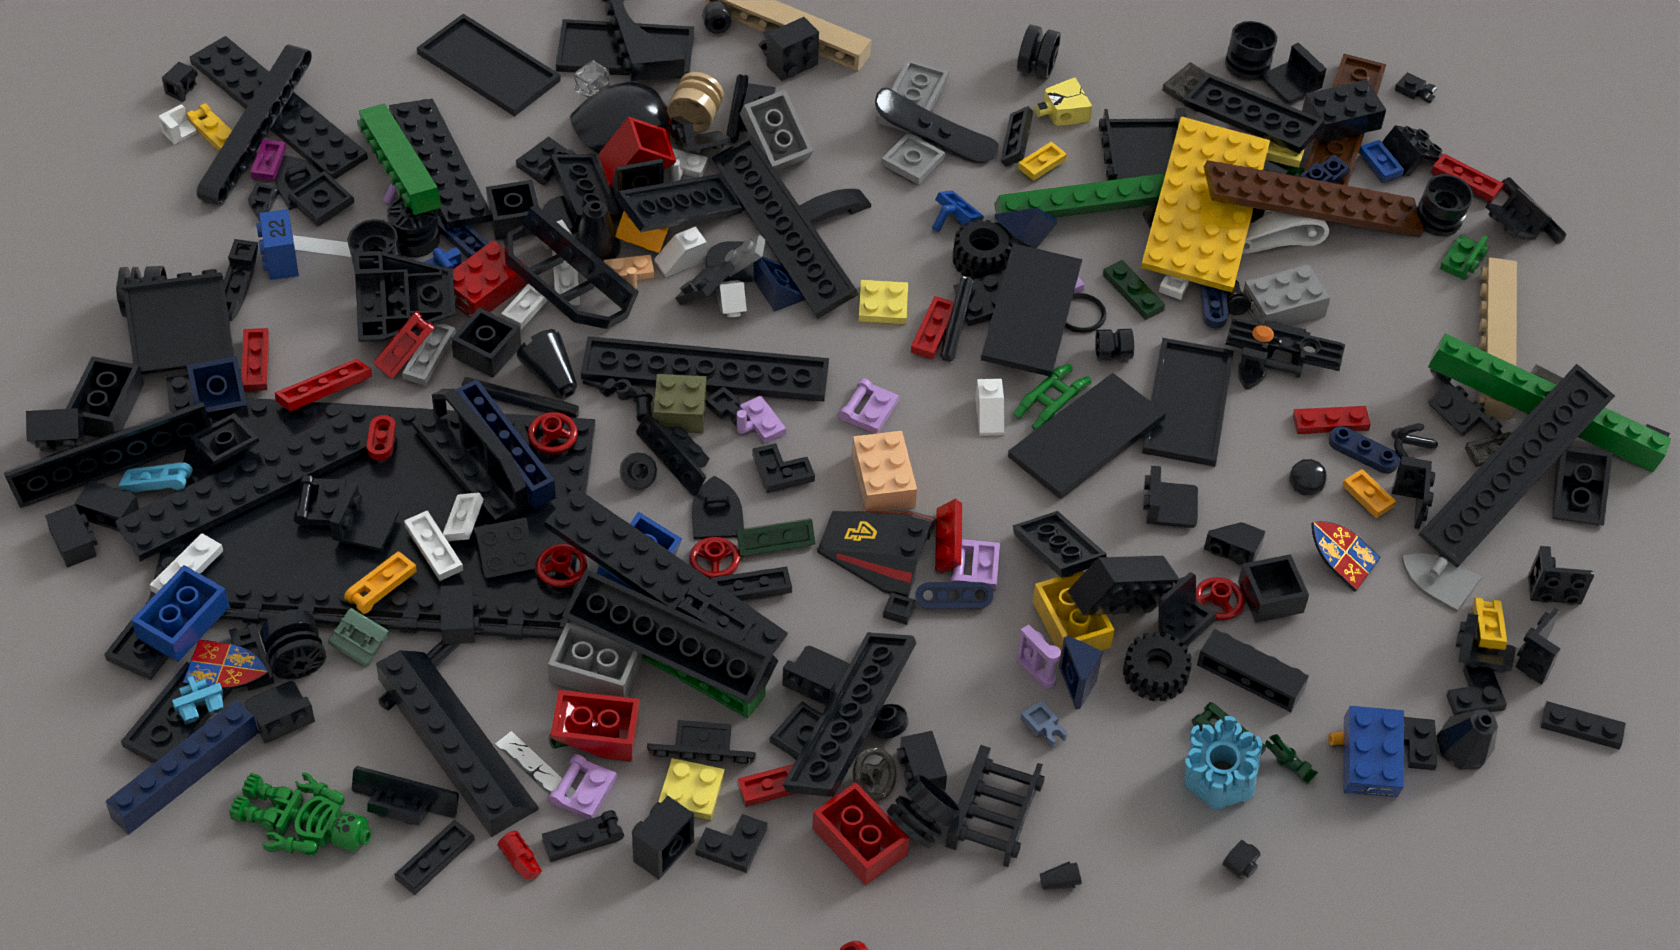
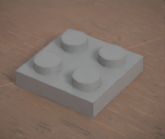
[881,133,945,185]

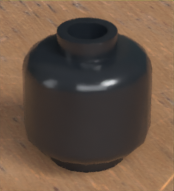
[702,1,732,34]

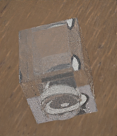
[574,60,609,98]

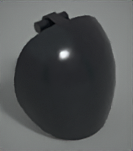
[570,82,670,154]

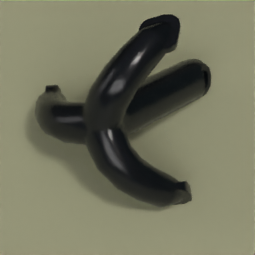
[1391,423,1438,459]

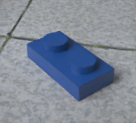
[1359,140,1404,182]

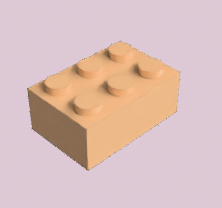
[852,431,917,511]

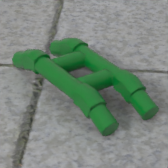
[1012,364,1092,430]

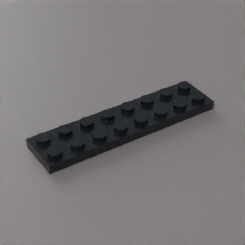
[389,98,492,229]
[783,632,917,797]

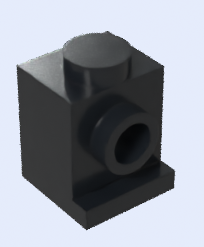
[162,62,198,102]

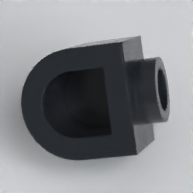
[1222,839,1261,879]

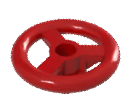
[528,412,578,454]
[689,537,740,579]
[536,544,588,588]
[1196,577,1245,620]

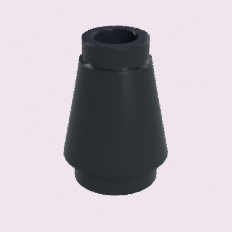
[1039,861,1082,890]

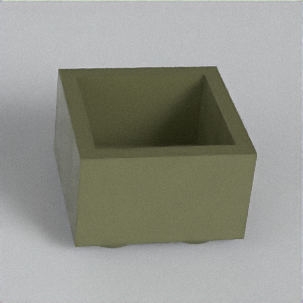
[653,374,706,433]

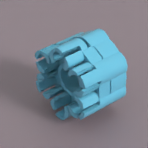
[1184,716,1262,810]

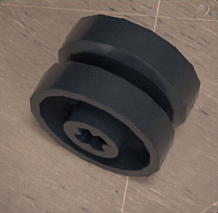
[1017,24,1061,79]

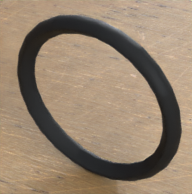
[1065,293,1107,332]

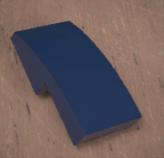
[1300,154,1350,183]

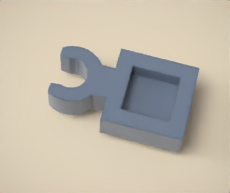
[1020,700,1067,748]

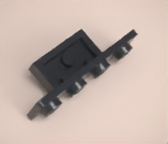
[1428,369,1504,439]
[636,414,710,495]
[647,720,756,764]
[352,766,459,826]

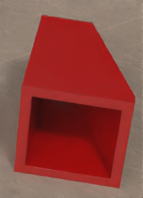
[599,116,676,188]

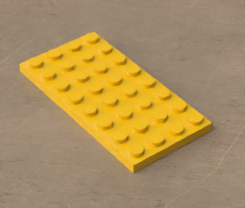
[1140,117,1270,293]

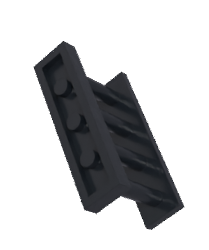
[945,745,1045,867]

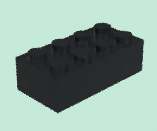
[1067,556,1179,616]

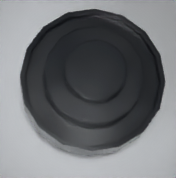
[619,452,658,489]
[870,704,909,739]

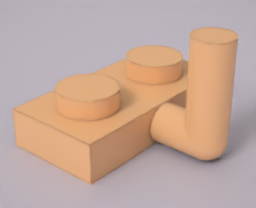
[604,255,654,289]

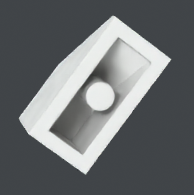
[654,227,707,278]
[715,280,747,317]
[975,379,1004,436]

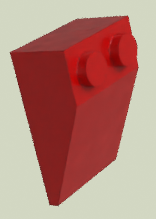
[550,690,639,762]

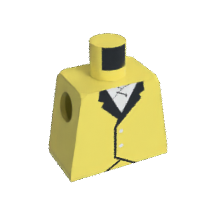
[1035,78,1092,126]

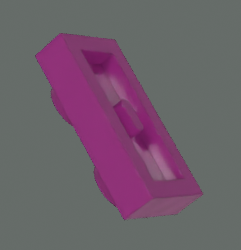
[250,139,286,181]

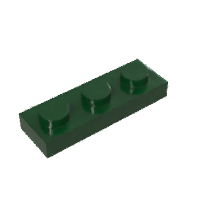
[1103,260,1165,320]
[736,518,816,556]

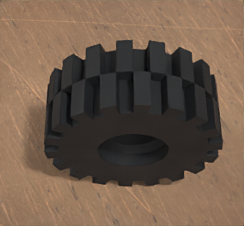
[1123,632,1192,701]

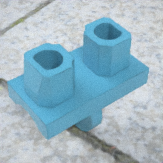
[172,676,224,724]

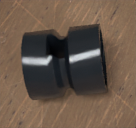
[1095,328,1134,361]

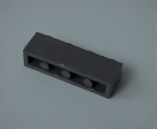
[1197,629,1309,712]

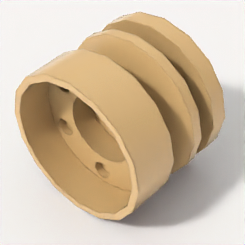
[667,72,724,133]

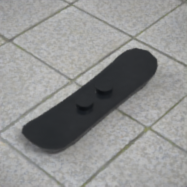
[875,88,999,163]

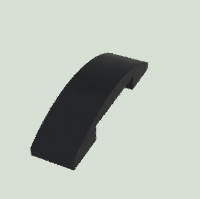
[800,189,871,224]
[224,239,258,321]

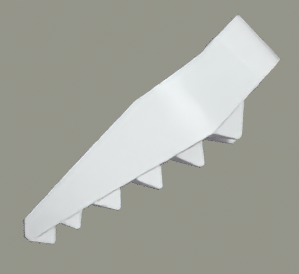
[1242,211,1329,254]

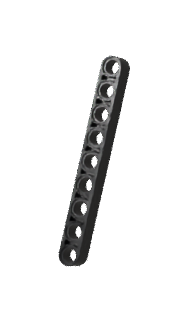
[197,44,312,205]

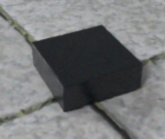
[883,592,916,625]

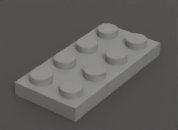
[876,59,949,134]

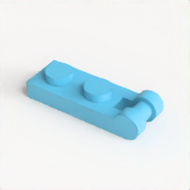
[118,463,193,493]

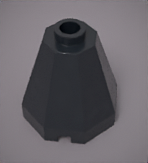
[1436,709,1498,770]

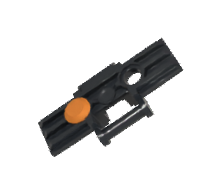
[1225,318,1345,378]

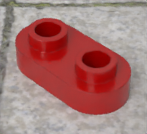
[367,415,396,461]

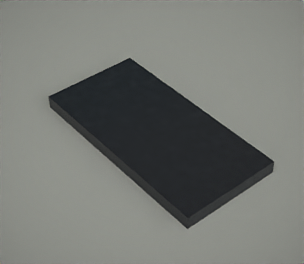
[417,14,561,117]
[556,19,694,78]
[981,243,1082,377]
[1142,338,1234,467]
[1008,373,1166,499]

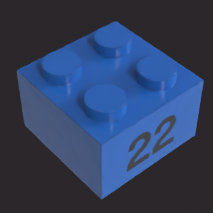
[256,209,299,280]

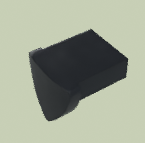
[1238,347,1268,390]

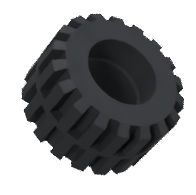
[953,219,1013,279]

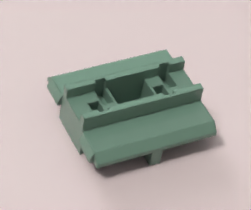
[328,608,389,667]

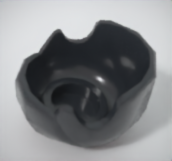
[1289,459,1327,495]

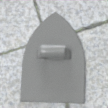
[1402,553,1482,612]

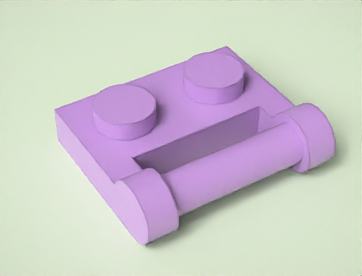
[838,378,899,434]
[950,539,1000,590]
[1016,624,1061,688]
[548,754,617,819]

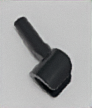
[583,378,617,397]

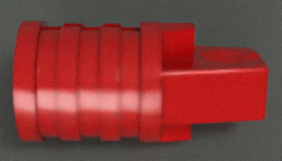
[497,831,542,880]

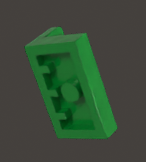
[1440,234,1489,280]

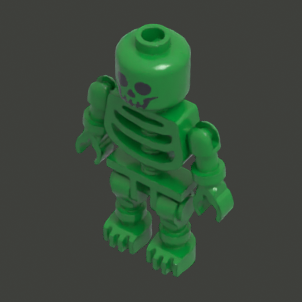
[229,772,372,855]

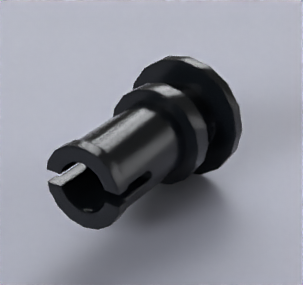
[1226,280,1250,315]

